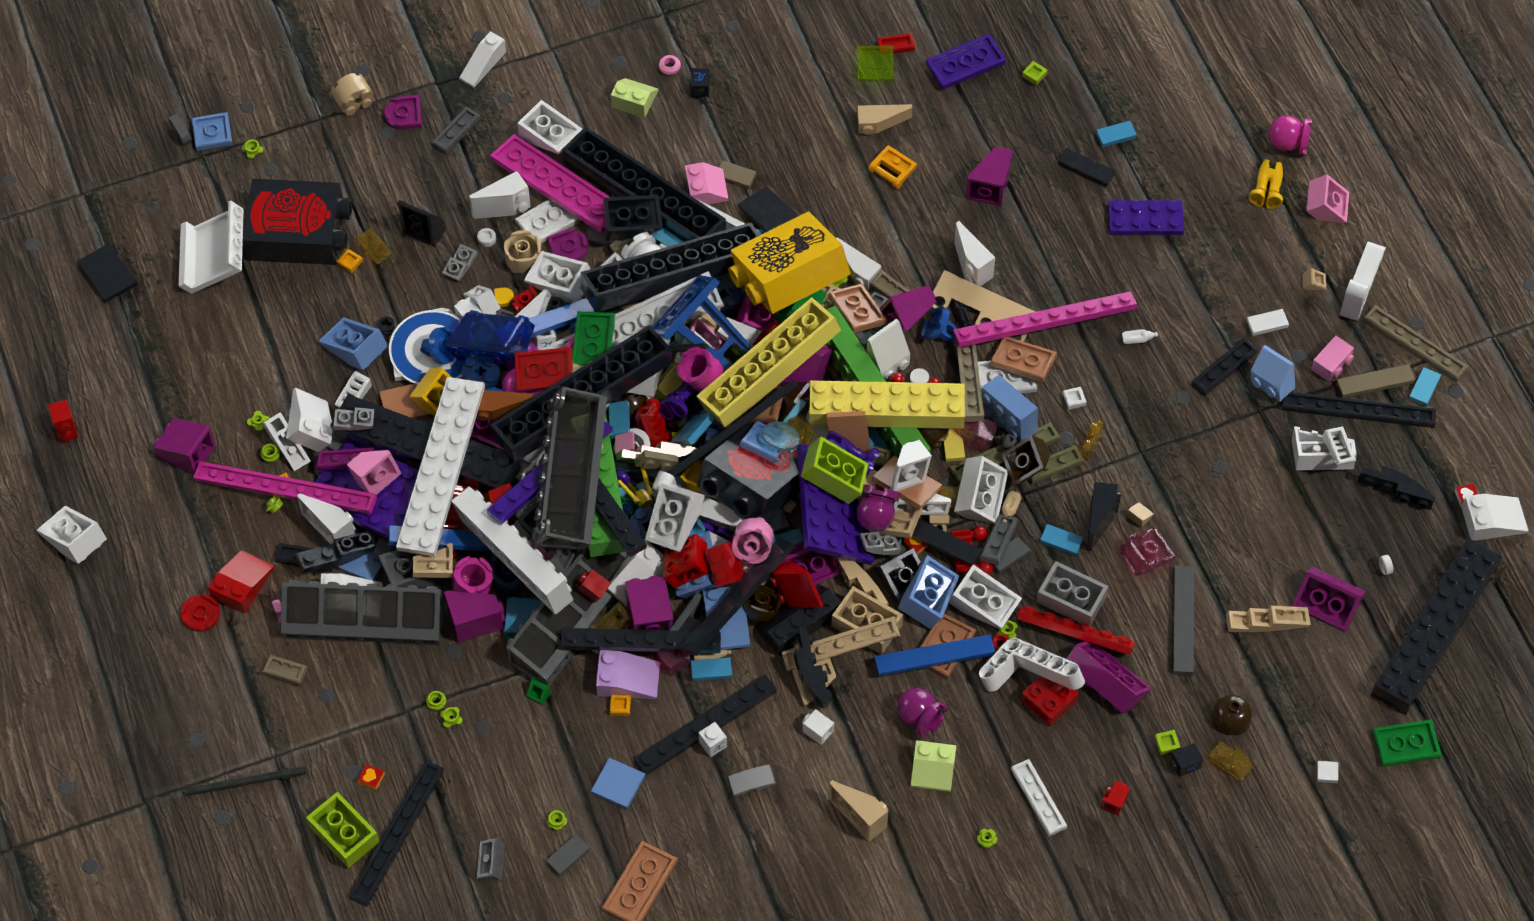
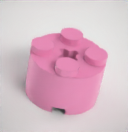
[732,517,774,564]

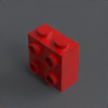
[664,533,708,588]
[705,540,746,587]
[1021,676,1079,727]

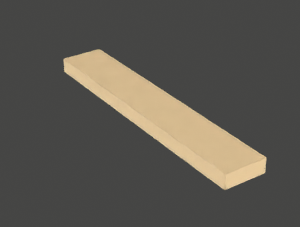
[782,616,900,672]

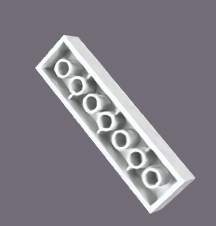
[452,486,573,615]

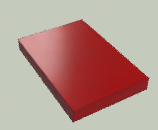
[514,347,573,392]

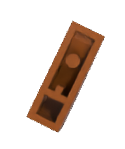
[476,390,533,421]

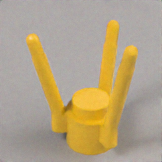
[618,467,654,508]

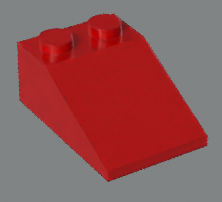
[208,550,275,614]
[769,559,824,608]

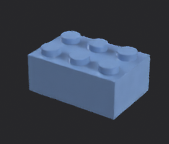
[982,375,1038,442]

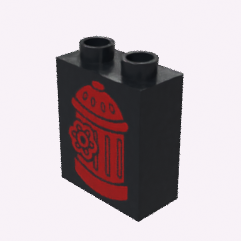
[242,179,352,265]
[696,422,800,521]

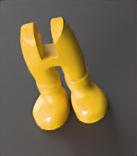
[1249,159,1283,209]

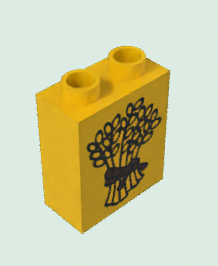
[728,211,851,314]

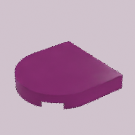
[384,95,422,130]
[547,229,589,261]

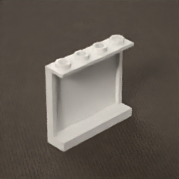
[179,201,243,294]

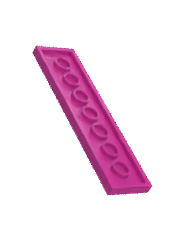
[490,134,609,233]

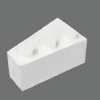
[1292,426,1357,470]

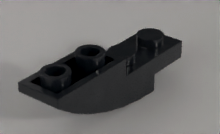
[1358,466,1435,510]
[295,530,377,573]
[793,628,831,709]

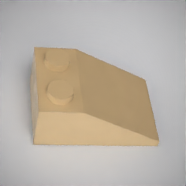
[829,780,888,842]

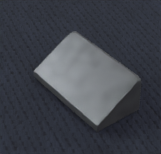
[477,838,505,881]

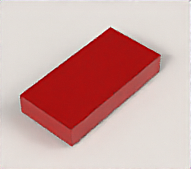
[877,33,915,56]

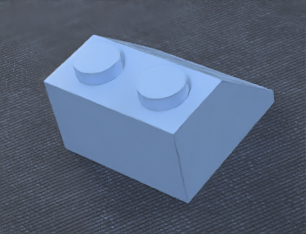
[1251,345,1295,401]

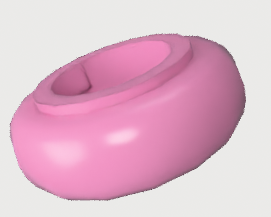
[659,55,681,75]

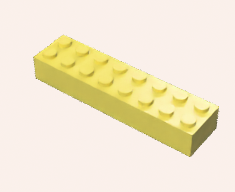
[697,297,841,429]
[809,381,965,429]

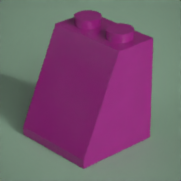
[966,147,1013,206]
[879,285,936,334]
[777,344,832,398]
[153,418,216,475]
[625,576,673,630]
[444,591,506,643]

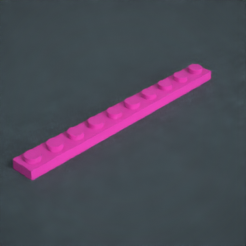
[953,291,1137,348]
[193,461,377,514]

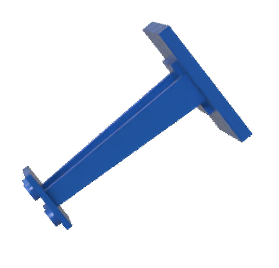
[652,275,753,371]

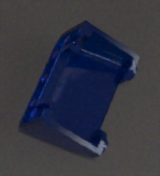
[444,310,535,367]

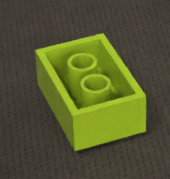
[801,437,869,504]
[306,792,379,868]

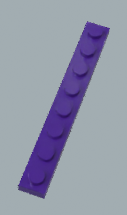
[487,421,613,525]

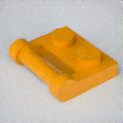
[868,145,917,189]

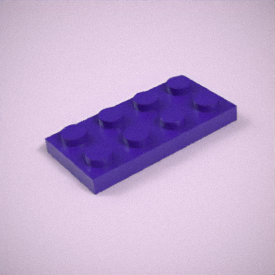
[926,34,1006,90]
[1108,200,1184,235]

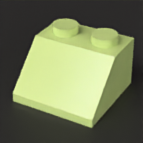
[611,78,658,118]
[911,740,956,792]

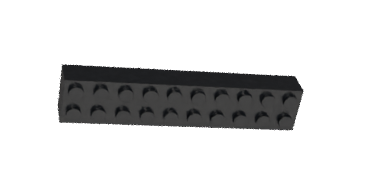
[562,127,727,241]
[580,223,760,312]
[490,325,674,462]
[330,394,521,494]
[1371,538,1503,715]

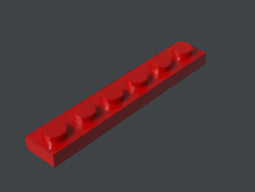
[1017,606,1135,655]

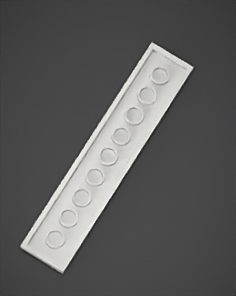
[539,271,724,350]
[396,377,485,557]

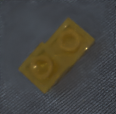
[356,228,392,264]
[1081,418,1104,461]

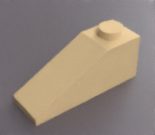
[857,104,912,135]

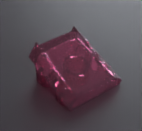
[1120,529,1176,575]

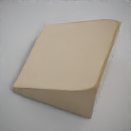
[1302,268,1326,291]
[1127,503,1154,528]

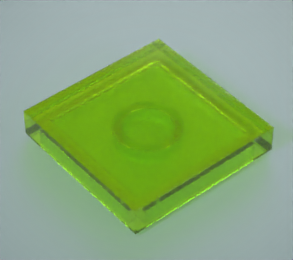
[857,46,894,81]

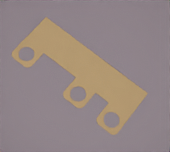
[932,270,1035,342]

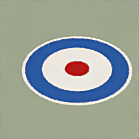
[389,310,474,385]

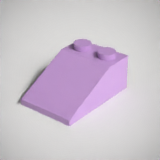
[596,650,660,699]

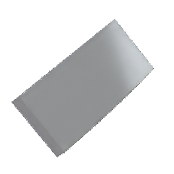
[442,244,478,281]
[333,407,374,430]
[860,532,901,555]
[728,765,776,797]

